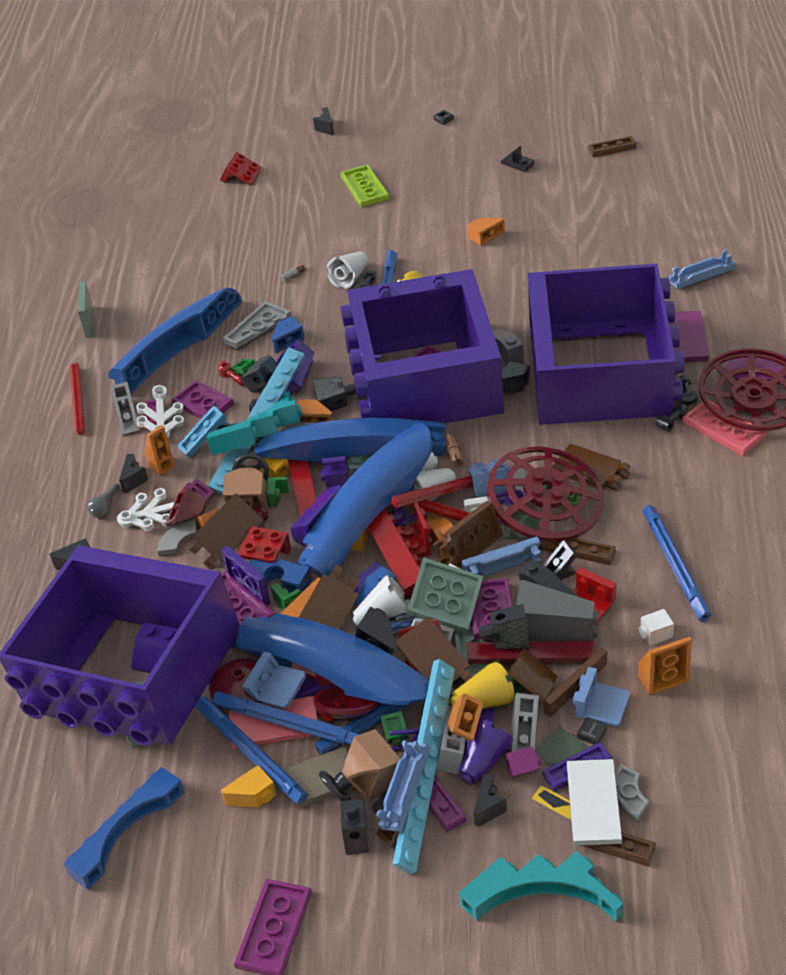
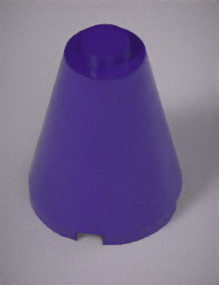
[458,718,513,785]

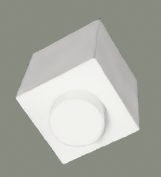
[639,609,674,646]

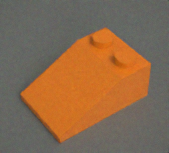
[638,637,692,695]

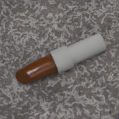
[280,264,306,281]

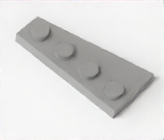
[223,301,292,349]

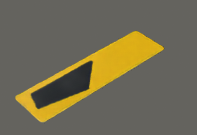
[532,786,571,820]

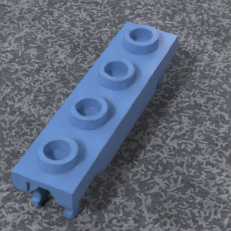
[668,250,736,289]
[462,537,541,576]
[376,740,431,832]

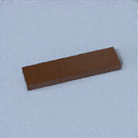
[539,538,616,565]
[544,648,608,717]

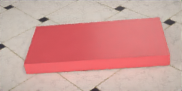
[682,398,767,456]
[229,696,317,750]

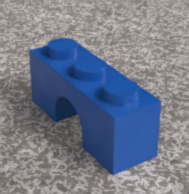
[249,559,312,594]

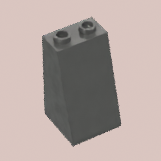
[516,580,599,642]

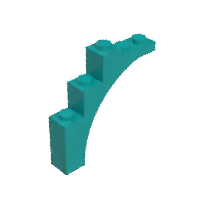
[206,391,303,455]
[458,851,624,922]

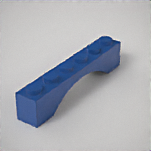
[63,767,185,890]

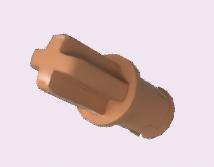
[445,433,464,467]

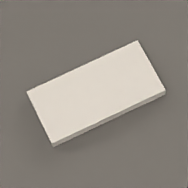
[567,759,622,846]

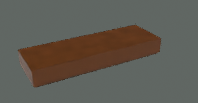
[588,136,637,157]
[580,832,656,867]

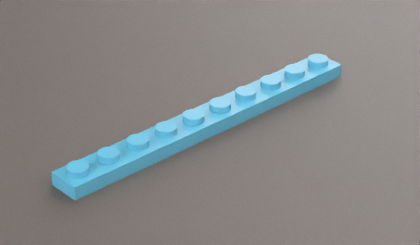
[208,347,305,496]
[392,659,455,875]

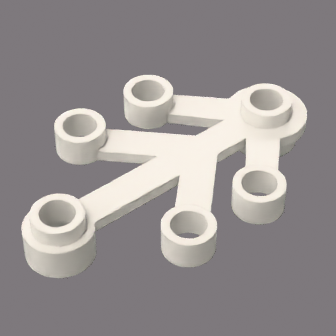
[136,385,184,438]
[117,488,174,531]

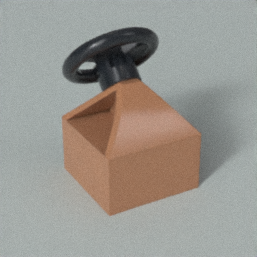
[223,453,269,512]
[319,729,400,802]

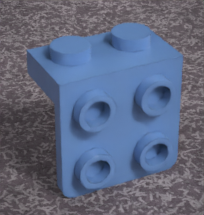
[468,459,510,497]
[242,652,306,709]
[573,667,630,727]

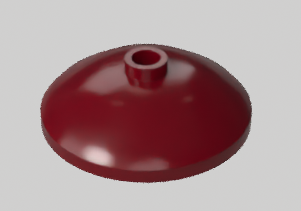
[209,658,261,710]
[313,687,379,721]

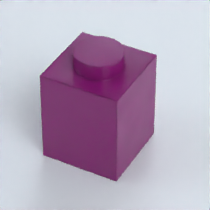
[504,746,541,779]

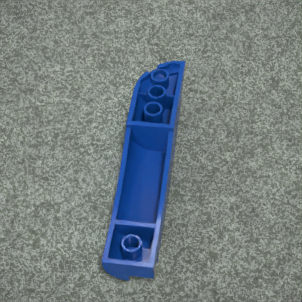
[108,287,243,394]
[254,418,446,462]
[296,422,433,577]
[237,613,429,705]

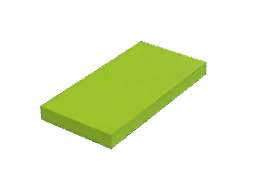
[340,164,390,208]

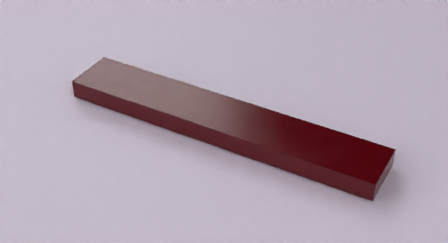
[466,641,597,664]

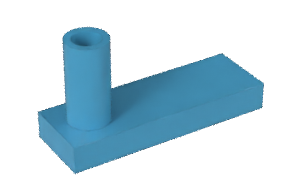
[178,406,230,458]

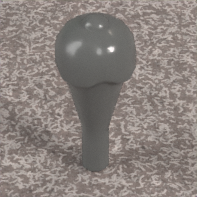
[87,483,120,518]

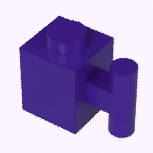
[320,456,348,489]

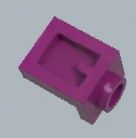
[183,478,214,504]

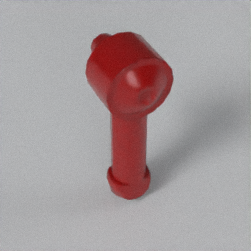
[218,360,244,386]

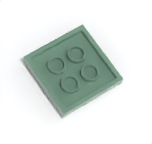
[406,558,483,633]

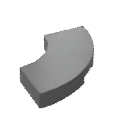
[157,518,197,556]
[615,764,650,822]

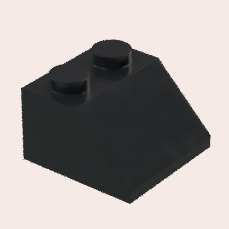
[355,606,396,656]

